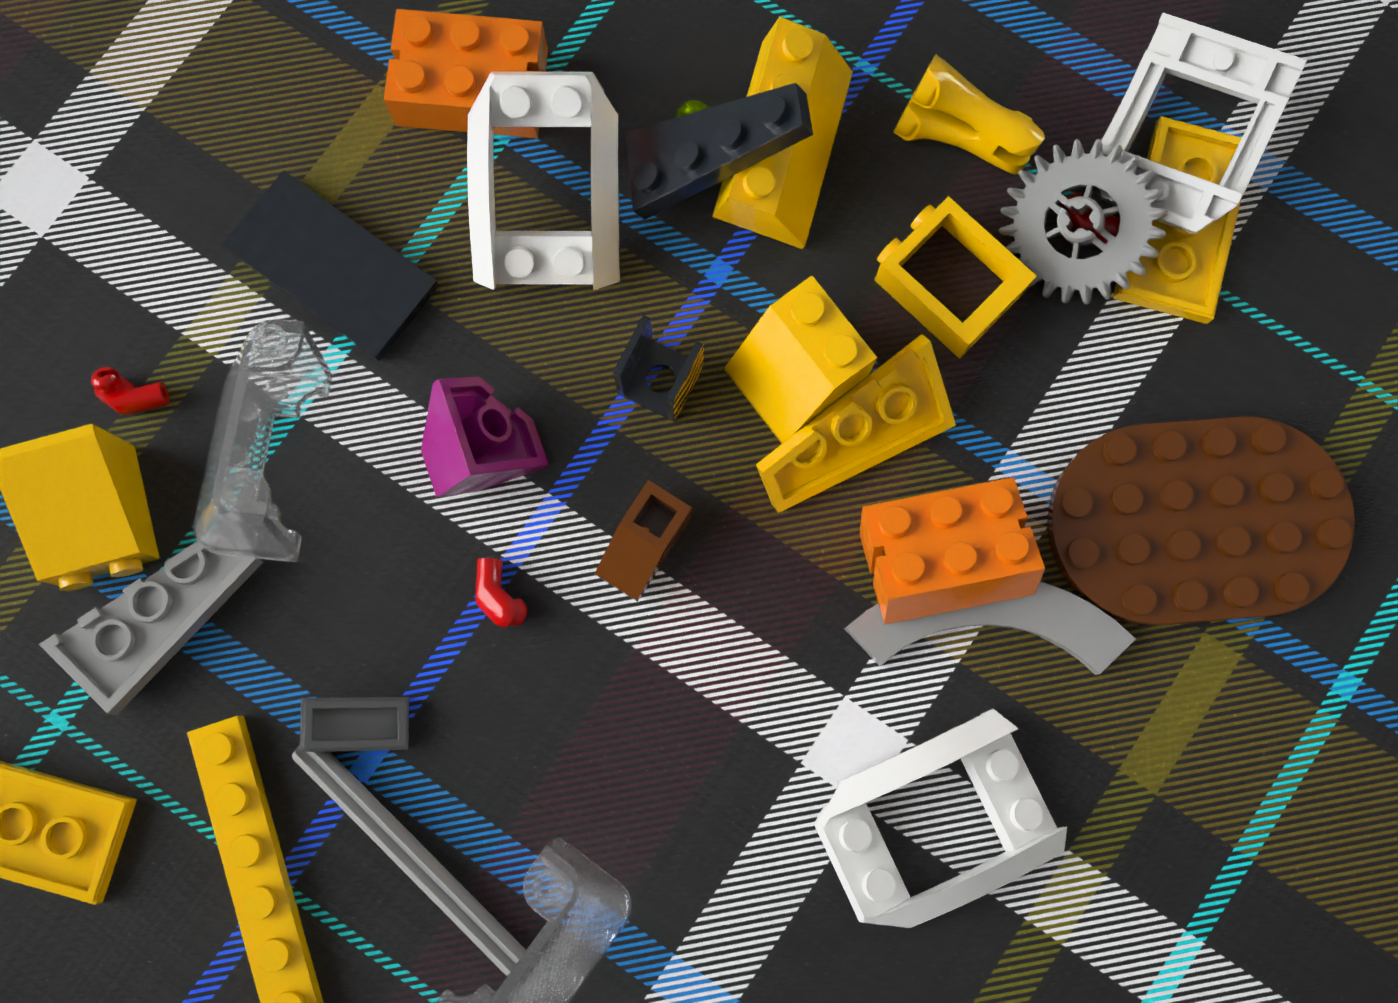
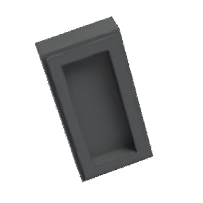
[300,697,409,752]

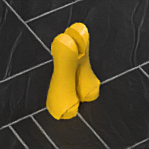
[893,54,1045,174]

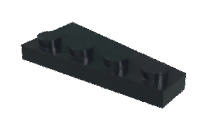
[625,83,813,220]

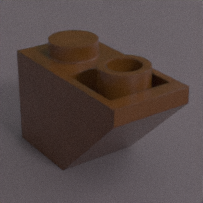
[594,480,692,602]

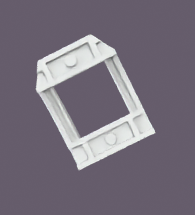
[1100,13,1307,234]
[467,71,620,291]
[814,709,1067,928]

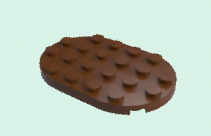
[1047,417,1355,626]

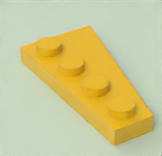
[756,334,956,513]

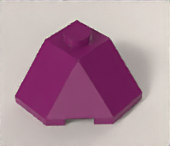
[421,376,549,498]

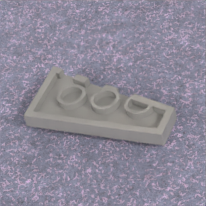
[39,526,263,715]

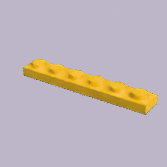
[187,715,324,1003]

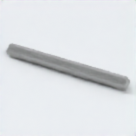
[292,745,529,976]

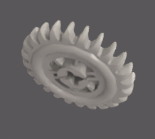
[999,139,1168,304]

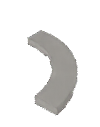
[844,582,1136,675]

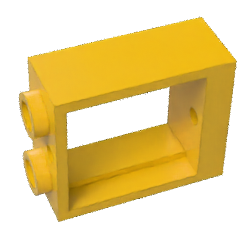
[874,196,1037,359]

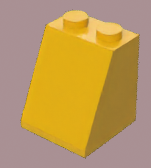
[725,276,877,444]
[0,424,160,591]

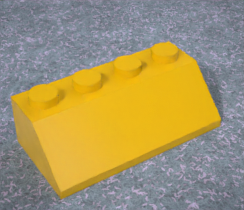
[712,16,853,249]

